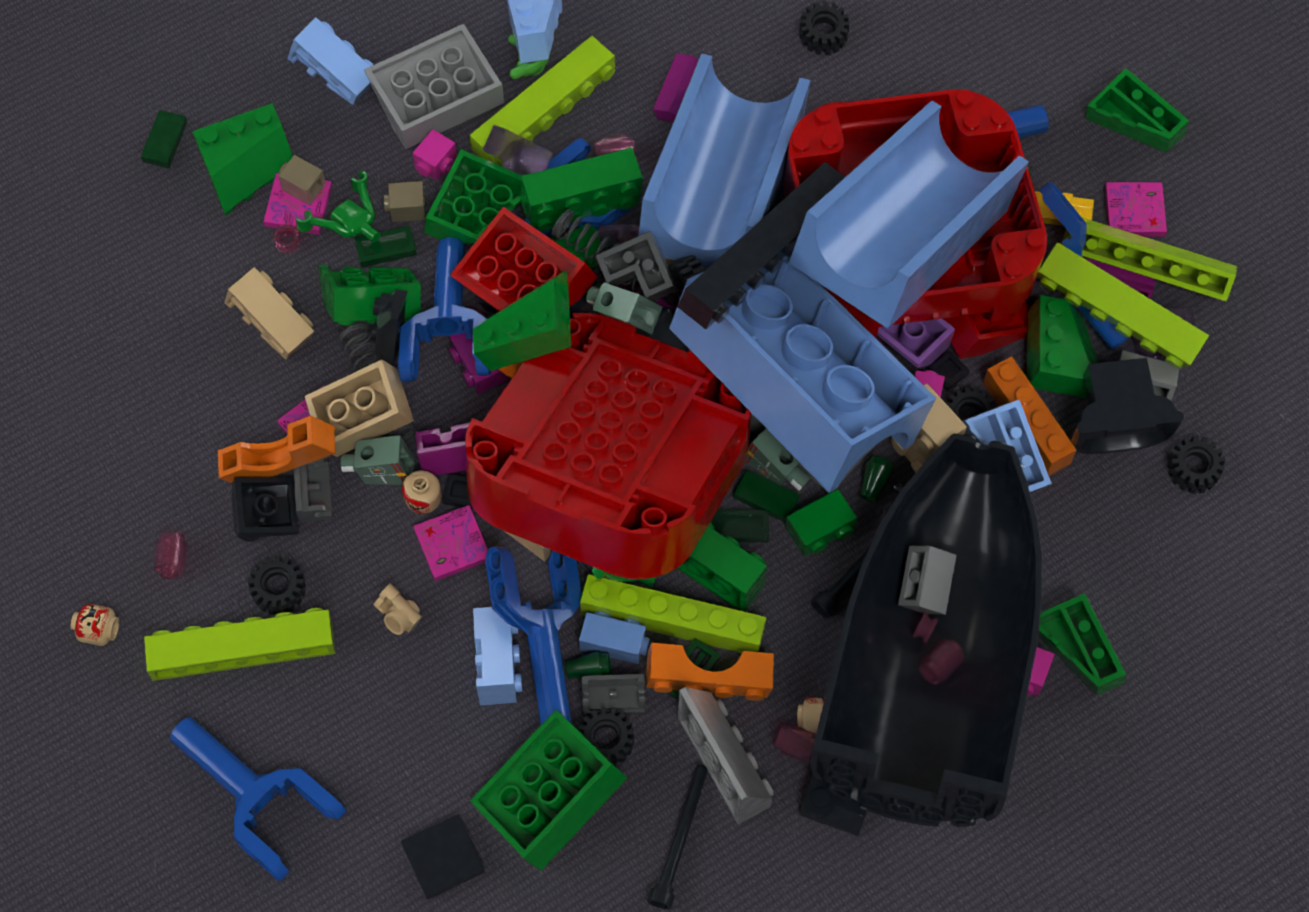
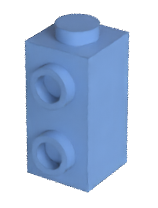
[579,612,651,664]

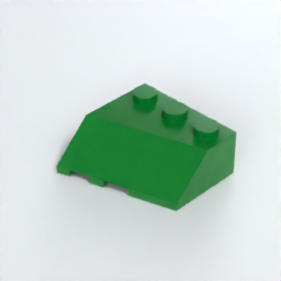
[192,103,293,216]
[424,149,522,244]
[318,265,421,325]
[473,270,571,371]
[1027,295,1099,399]

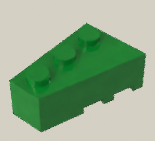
[1086,68,1189,153]
[1038,593,1126,696]

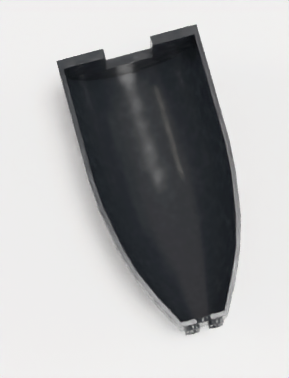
[811,433,1042,827]

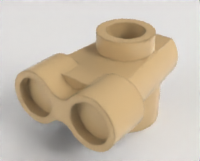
[373,583,422,635]

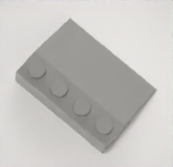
[364,24,504,150]
[678,687,774,824]

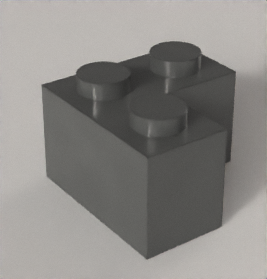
[596,231,678,301]

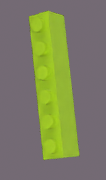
[470,36,615,166]
[1061,217,1237,302]
[1037,242,1209,369]
[580,574,766,653]
[144,608,336,681]

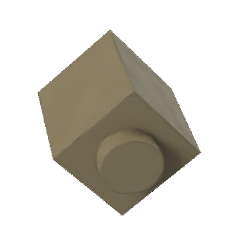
[278,155,326,205]
[384,181,426,222]

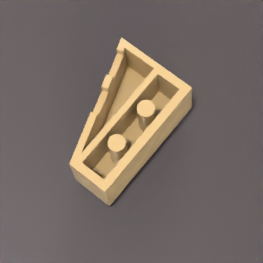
[224,267,314,360]

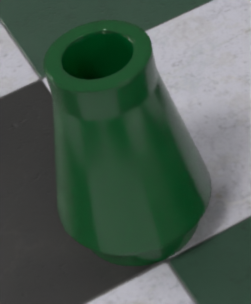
[859,456,894,502]
[566,650,612,679]

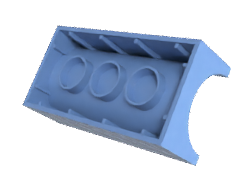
[638,54,811,269]
[789,101,1029,329]
[669,256,936,493]

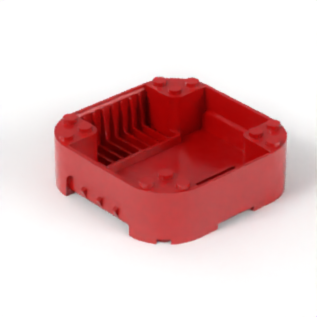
[783,89,1047,338]
[465,313,752,579]

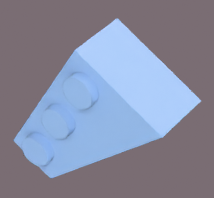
[507,0,563,64]
[287,17,373,105]
[962,400,1052,492]
[473,607,522,705]

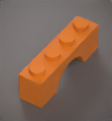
[983,356,1077,476]
[218,416,336,483]
[646,643,774,701]

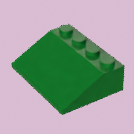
[470,709,628,871]

